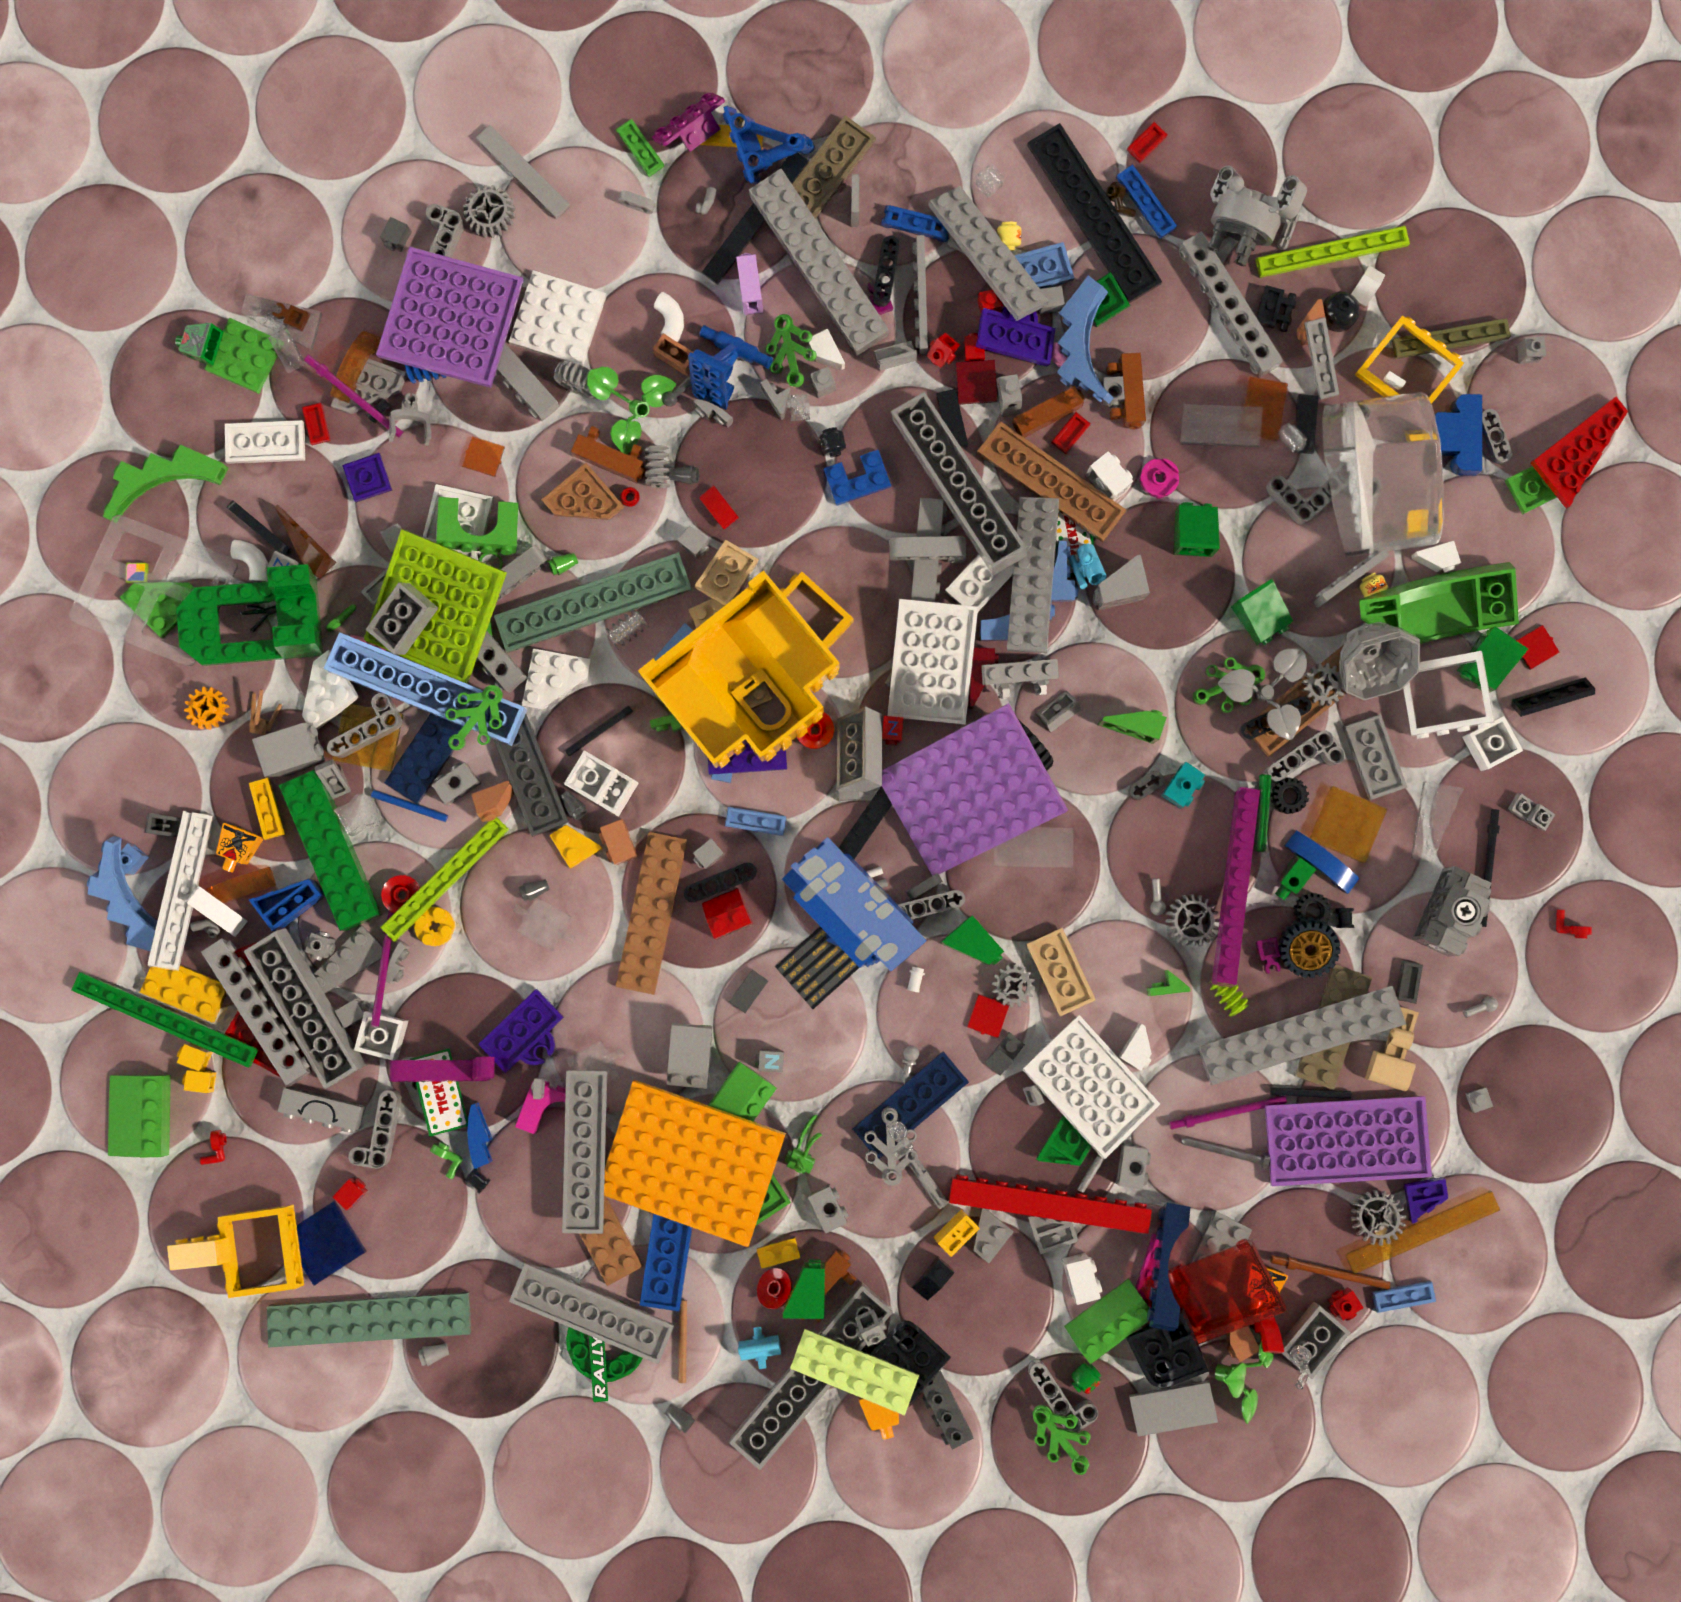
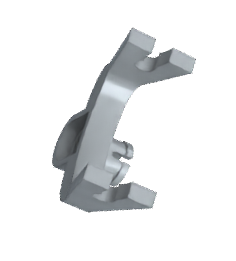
[389,393,431,446]

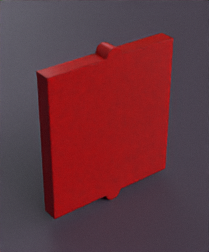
[1516,625,1560,670]
[967,994,1009,1038]

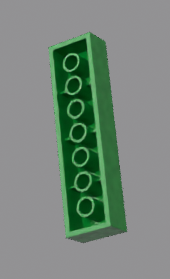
[279,770,382,931]

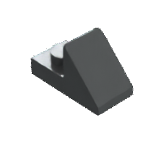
[985,1032,1025,1076]

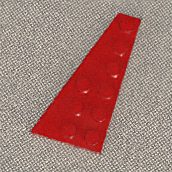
[1530,396,1628,509]

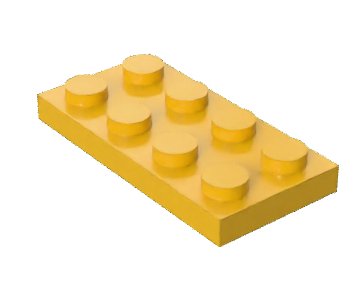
[139,965,227,1022]

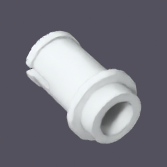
[907,966,925,992]

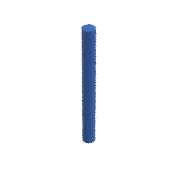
[371,790,448,822]

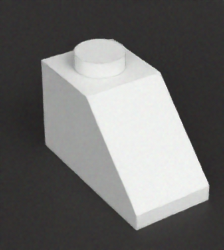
[805,329,845,370]
[1411,541,1461,573]
[1118,1023,1152,1071]

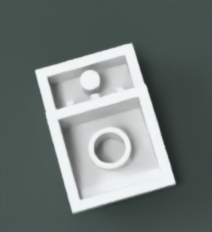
[564,750,639,817]

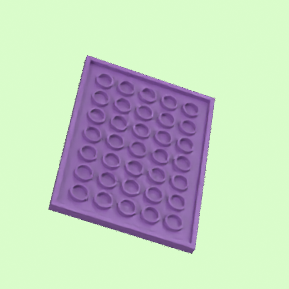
[882,703,1068,876]

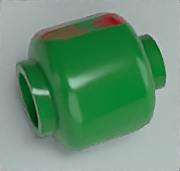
[1071,1363,1102,1394]

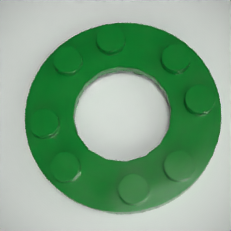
[566,1299,643,1382]

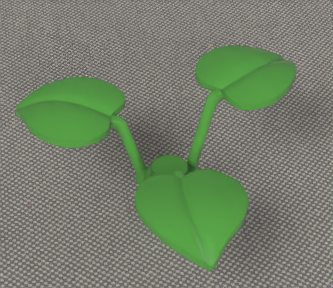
[587,367,676,454]
[1215,1340,1275,1424]

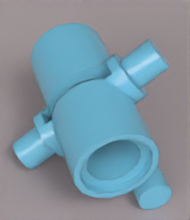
[1068,543,1107,589]
[738,1327,781,1369]

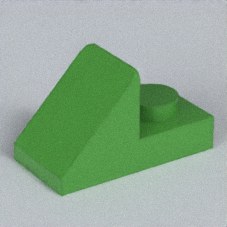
[1147,970,1191,996]

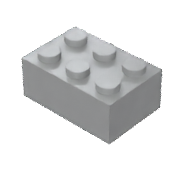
[366,582,438,655]
[1282,1302,1351,1379]

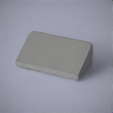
[1036,691,1081,732]

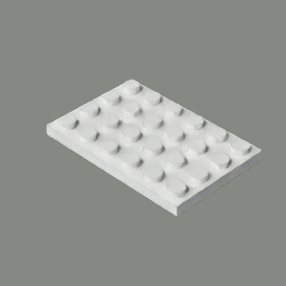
[887,599,978,725]
[1022,1015,1160,1159]

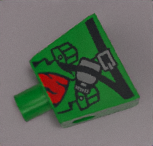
[175,323,224,366]
[1275,855,1317,901]

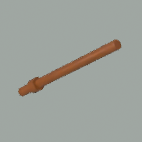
[1270,1255,1390,1290]

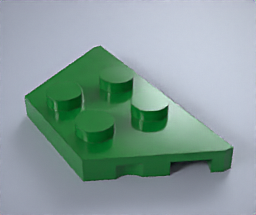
[1035,1115,1092,1166]

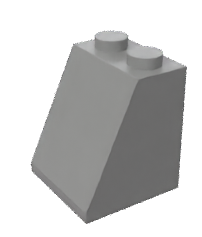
[1092,555,1150,610]
[252,723,325,777]

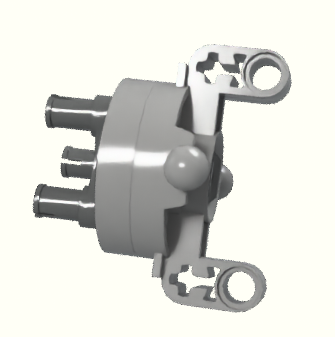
[1207,165,1307,267]

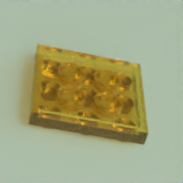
[333,704,404,772]
[1310,786,1387,864]

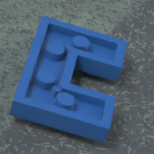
[824,450,891,506]

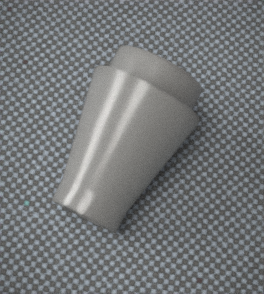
[418,1343,450,1366]

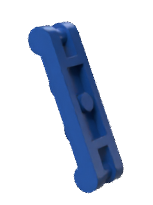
[881,205,949,242]

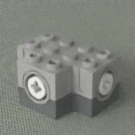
[1412,866,1492,957]

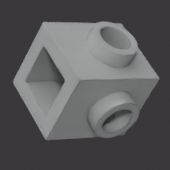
[304,931,336,961]
[855,1309,887,1346]

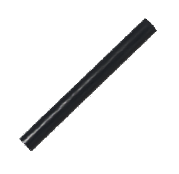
[565,705,633,756]
[1270,1087,1351,1099]

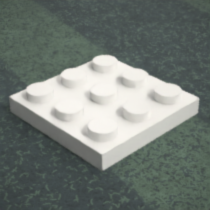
[423,484,494,554]

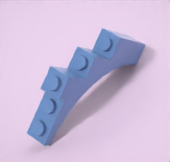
[1056,275,1114,404]
[979,541,1078,641]
[87,836,157,951]

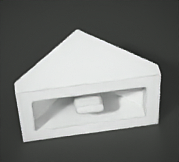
[1351,265,1385,308]

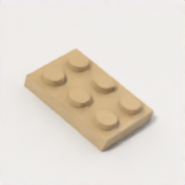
[695,540,759,606]

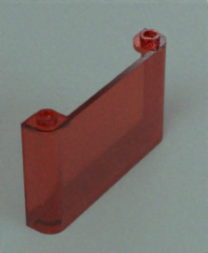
[1141,1239,1287,1344]

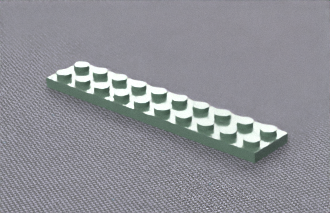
[494,552,692,653]
[267,1292,471,1348]

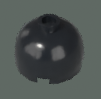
[1323,291,1360,332]

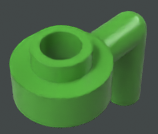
[430,1141,463,1179]

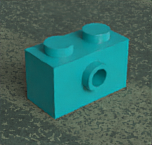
[1161,762,1205,809]

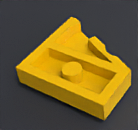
[550,825,603,869]

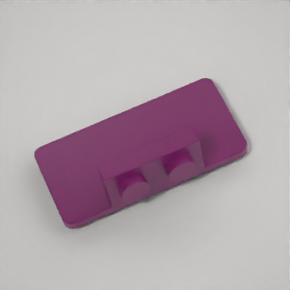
[652,93,725,152]

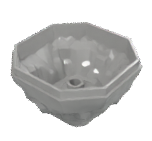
[1339,622,1420,701]

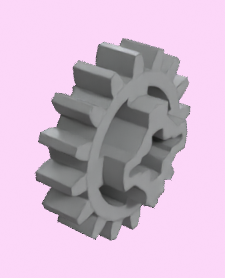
[1302,663,1344,706]
[992,964,1035,1007]

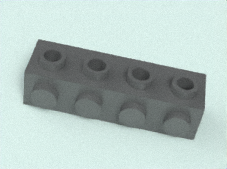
[922,1370,974,1450]

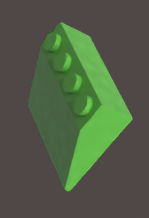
[108,1075,171,1158]

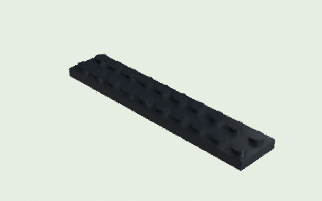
[1027,123,1162,303]

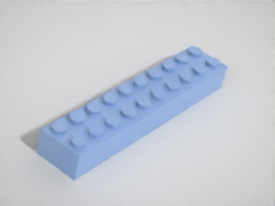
[324,632,527,746]

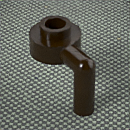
[1107,182,1136,217]

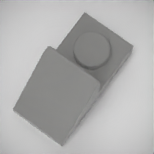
[760,379,791,420]
[315,759,351,799]

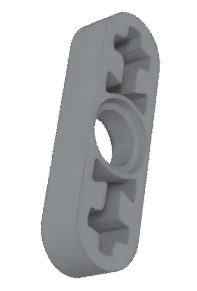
[1482,409,1512,464]

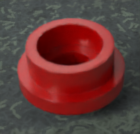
[620,487,640,507]

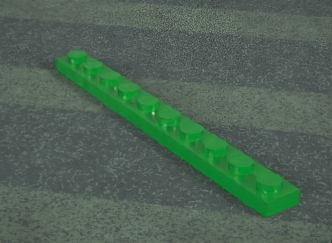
[71,972,258,1067]

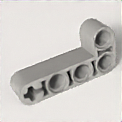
[426,204,464,258]
[889,536,966,563]
[497,545,549,602]
[327,693,402,758]
[1264,730,1345,783]
[898,890,965,920]
[348,1089,401,1169]
[1028,1359,1098,1433]

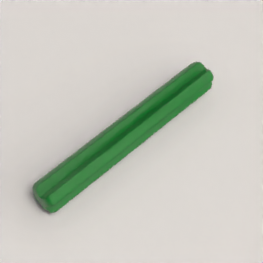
[1254,774,1271,852]

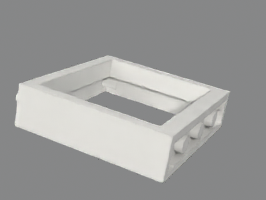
[1403,651,1495,739]

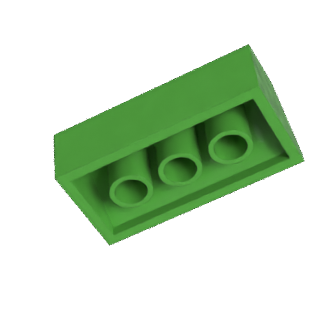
[708,1061,777,1121]
[1064,1278,1150,1364]

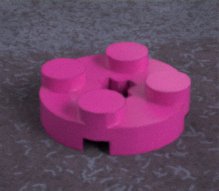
[1139,458,1179,499]

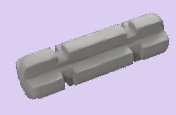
[1277,214,1299,250]

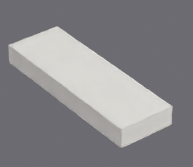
[186,886,248,937]

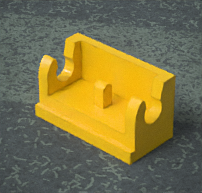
[934,1209,980,1257]

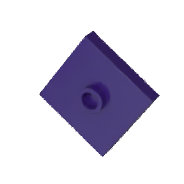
[342,453,392,503]

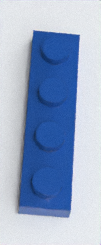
[1116,165,1177,239]

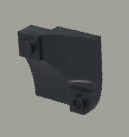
[1126,1308,1209,1388]
[870,1321,951,1407]

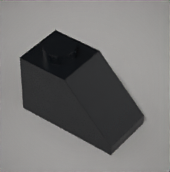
[912,1256,954,1301]

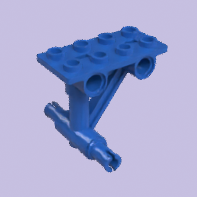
[723,106,815,185]
[688,325,773,410]

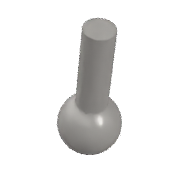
[1150,878,1166,916]
[1463,996,1498,1018]

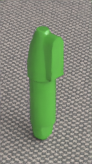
[326,604,356,632]

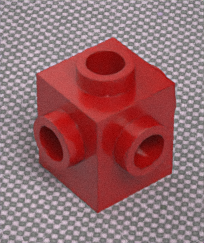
[926,333,960,368]
[1328,1287,1363,1321]

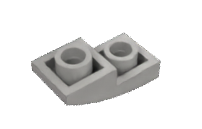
[694,399,733,428]
[1507,793,1555,831]
[386,942,410,984]

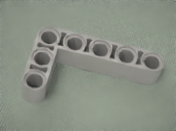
[1266,452,1370,525]

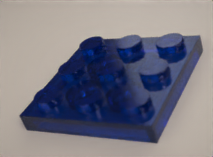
[296,1201,367,1286]

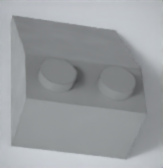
[667,1023,712,1089]

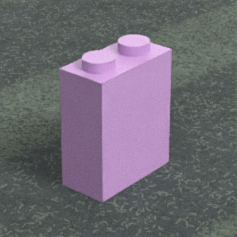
[736,253,763,315]

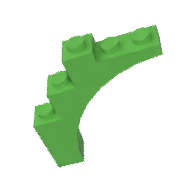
[103,445,228,524]

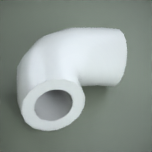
[654,292,684,342]
[230,540,268,582]

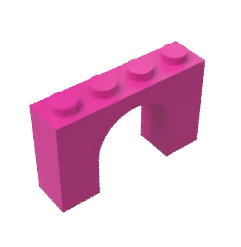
[515,1080,609,1134]

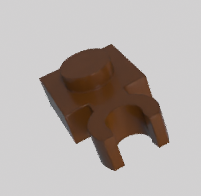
[272,302,310,332]

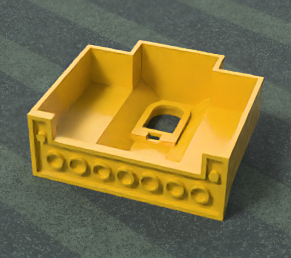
[638,570,840,768]

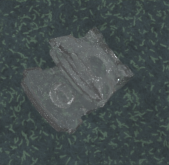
[334,793,382,836]

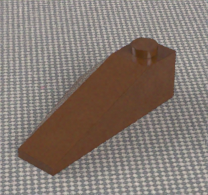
[275,505,337,579]

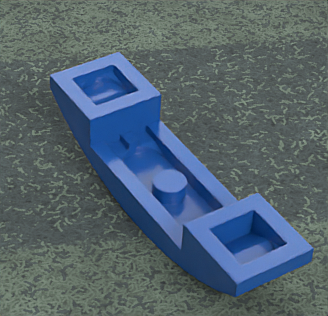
[1284,830,1360,894]

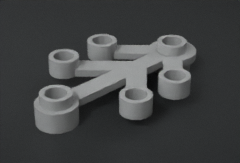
[864,1107,918,1186]

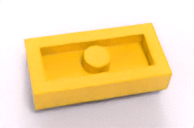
[756,1237,800,1269]

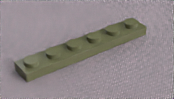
[1392,318,1511,359]

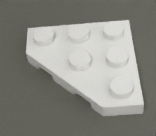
[522,648,592,710]
[302,650,359,730]

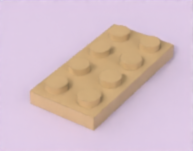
[1026,928,1096,1017]

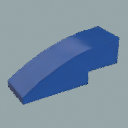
[467,1102,493,1169]

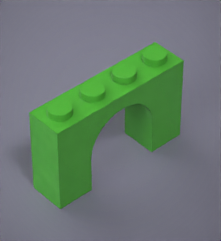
[436,497,518,555]

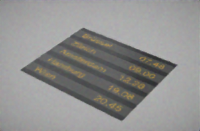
[775,927,859,1009]

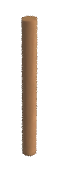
[678,1300,687,1383]

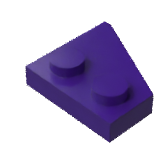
[1404,1177,1448,1223]

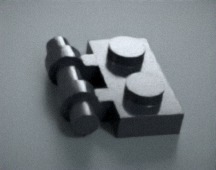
[1256,285,1296,332]

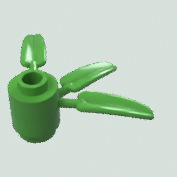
[784,1115,822,1174]

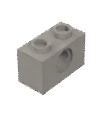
[432,762,481,806]
[1116,1144,1151,1190]
[808,1184,849,1234]

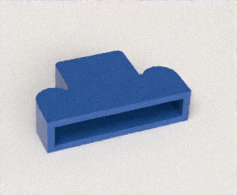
[1427,394,1482,476]

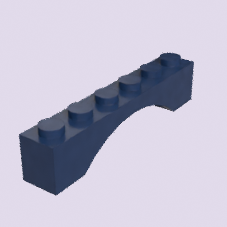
[1147,1202,1191,1331]

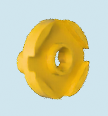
[414,907,455,946]

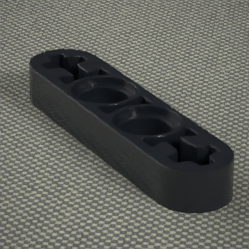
[873,236,899,307]
[227,500,291,555]
[1239,697,1312,740]
[684,862,757,902]

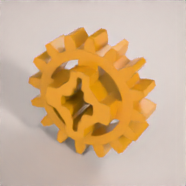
[184,687,230,730]

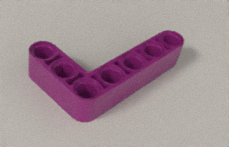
[389,1057,495,1082]

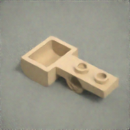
[1365,1007,1419,1092]

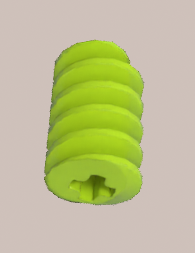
[1209,980,1249,1017]

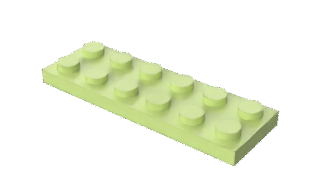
[790,1329,919,1416]

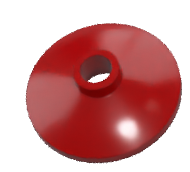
[797,712,834,749]
[381,875,420,913]
[757,1268,792,1309]

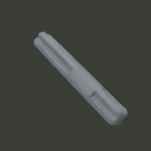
[900,1144,948,1209]

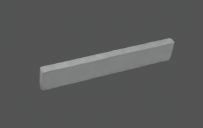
[476,125,570,219]

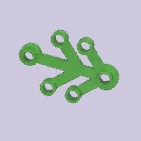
[766,314,817,387]
[1192,657,1265,713]
[445,685,503,750]
[1033,1405,1091,1475]

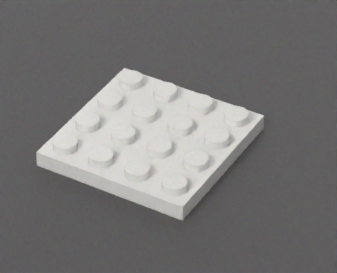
[509,270,607,366]

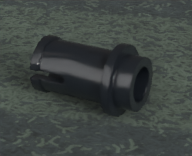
[366,398,391,423]

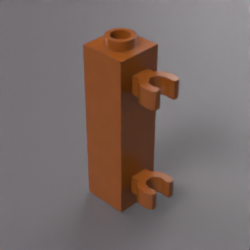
[1106,353,1146,430]
[1012,386,1085,438]
[571,426,646,484]
[802,1249,856,1323]

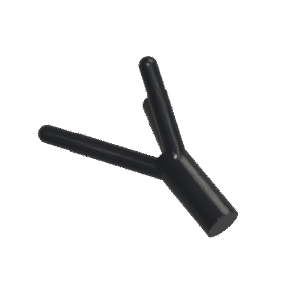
[240,605,277,632]

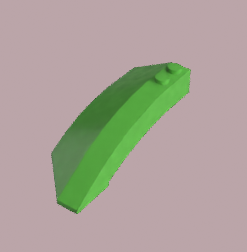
[1359,562,1519,644]

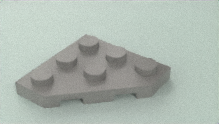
[331,353,407,415]

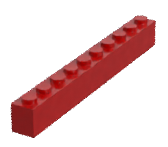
[948,1174,1152,1234]

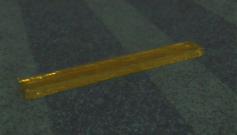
[1345,1191,1500,1274]

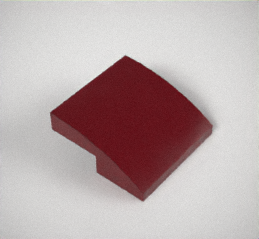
[956,360,997,405]

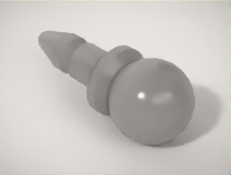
[902,1046,919,1084]

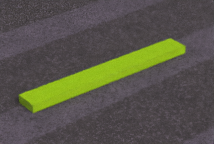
[1255,226,1410,278]
[380,817,509,942]

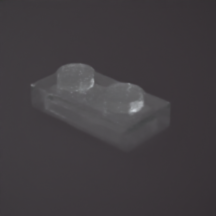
[268,329,306,373]

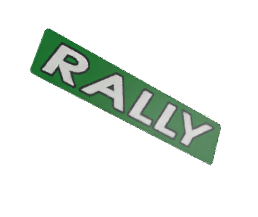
[589,1336,608,1402]

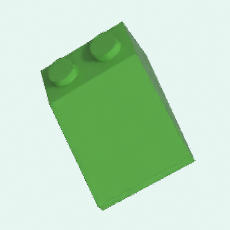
[1098,709,1167,744]

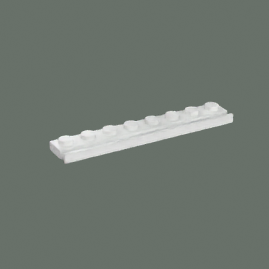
[147,811,214,971]

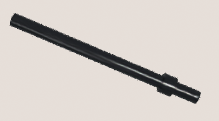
[1481,809,1500,927]

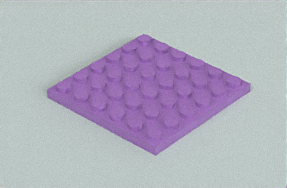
[376,247,524,388]

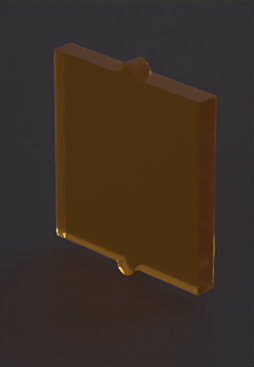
[462,436,505,477]

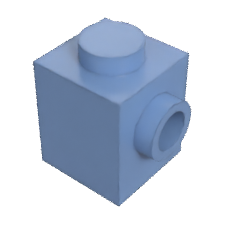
[121,843,149,875]

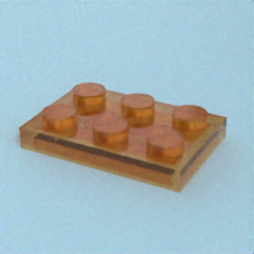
[1239,377,1288,441]

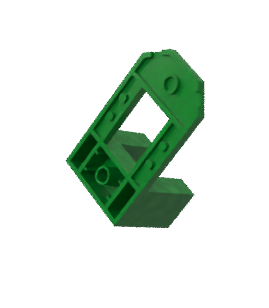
[176,564,323,666]

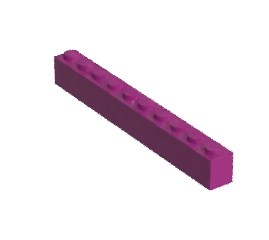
[1212,787,1260,988]

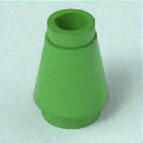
[548,553,578,575]

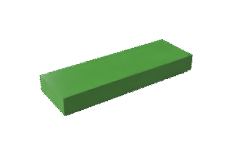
[616,119,665,177]

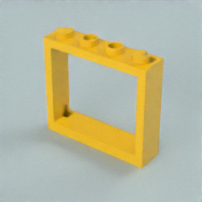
[1355,315,1464,422]
[780,572,854,649]
[217,1205,304,1298]

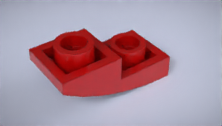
[699,485,739,530]
[1253,1312,1284,1354]

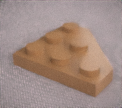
[541,463,624,520]

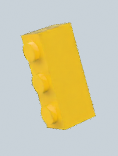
[167,1234,231,1270]

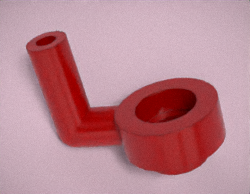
[1556,909,1592,939]
[200,1130,227,1165]

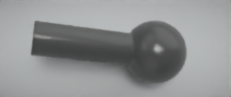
[662,377,691,407]

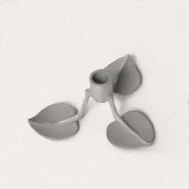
[1218,648,1307,740]

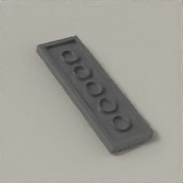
[494,714,569,837]

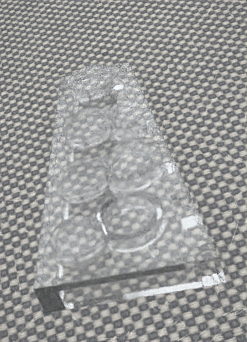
[241,294,322,351]
[1411,781,1464,863]

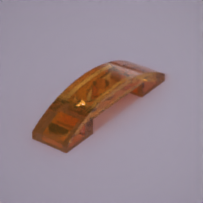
[330,330,381,403]
[204,867,277,904]

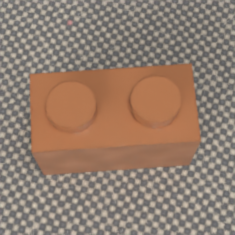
[653,333,694,377]
[599,819,638,865]

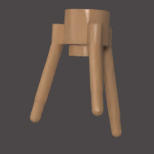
[249,689,282,735]

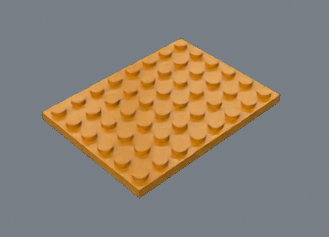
[604,1080,786,1247]

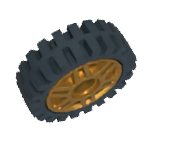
[1279,917,1341,978]

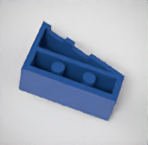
[249,879,325,931]

